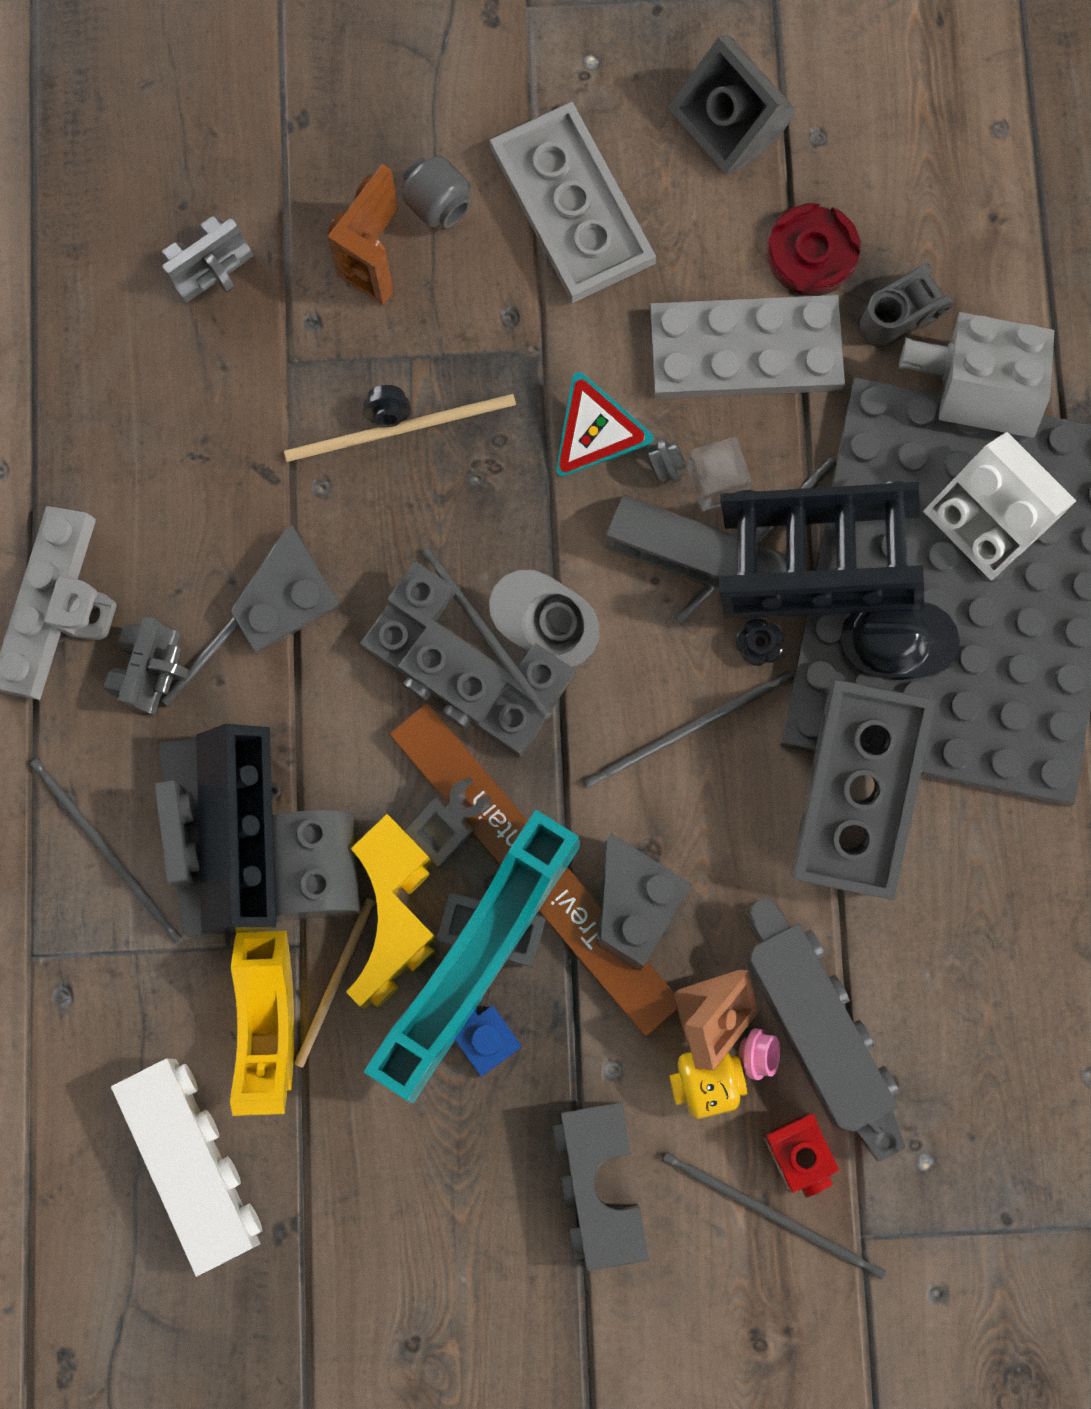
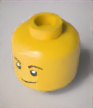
[669,1052,747,1119]

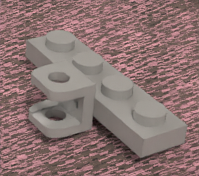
[0,506,117,701]

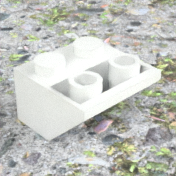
[923,432,1076,581]

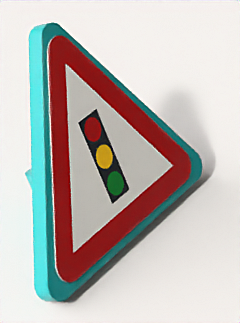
[556,372,654,476]

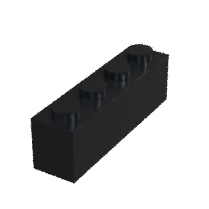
[196,724,276,934]

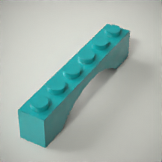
[364,810,580,1104]

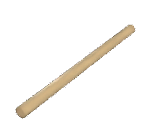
[294,898,376,1068]

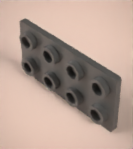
[155,737,282,937]

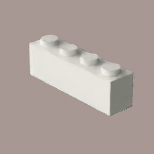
[111,1058,262,1277]

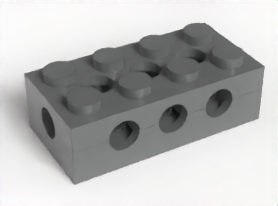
[790,678,937,900]

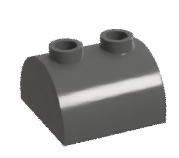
[668,36,793,174]
[273,810,362,921]

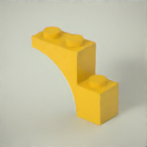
[346,814,436,1009]

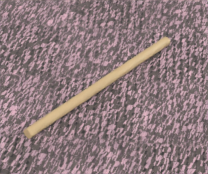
[284,394,516,462]

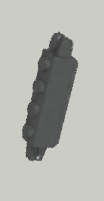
[746,898,906,1161]

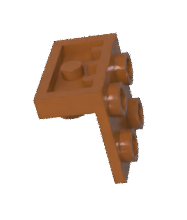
[327,164,399,306]

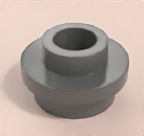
[647,435,687,483]

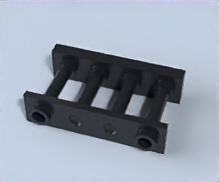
[719,481,924,619]

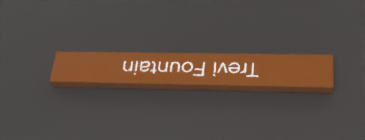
[390,703,677,1037]

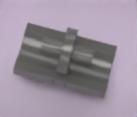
[161,216,254,303]
[104,616,189,715]

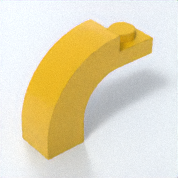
[230,931,294,1116]

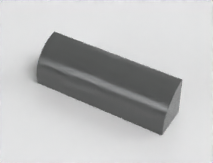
[605,495,787,590]

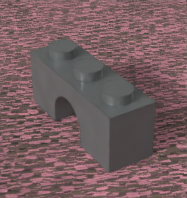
[553,1102,649,1271]

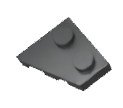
[231,525,340,655]
[597,833,692,971]

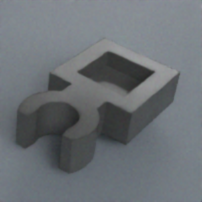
[404,777,492,867]

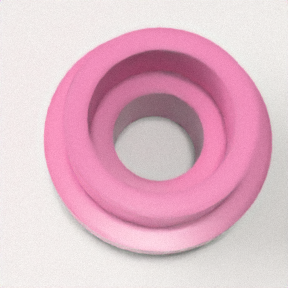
[738,1028,780,1080]

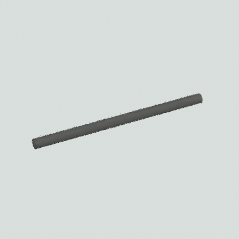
[161,617,239,707]

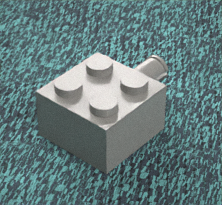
[899,312,1054,438]

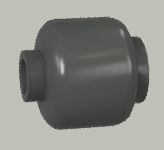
[402,156,471,228]

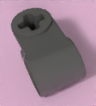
[859,263,955,347]

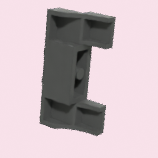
[360,561,576,758]

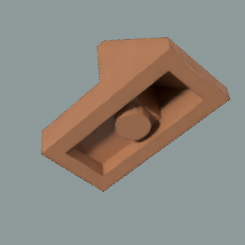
[674,969,758,1071]

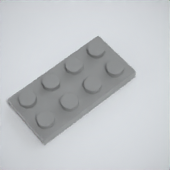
[489,102,656,303]
[650,295,845,399]

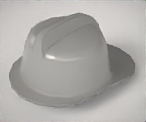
[489,570,600,667]

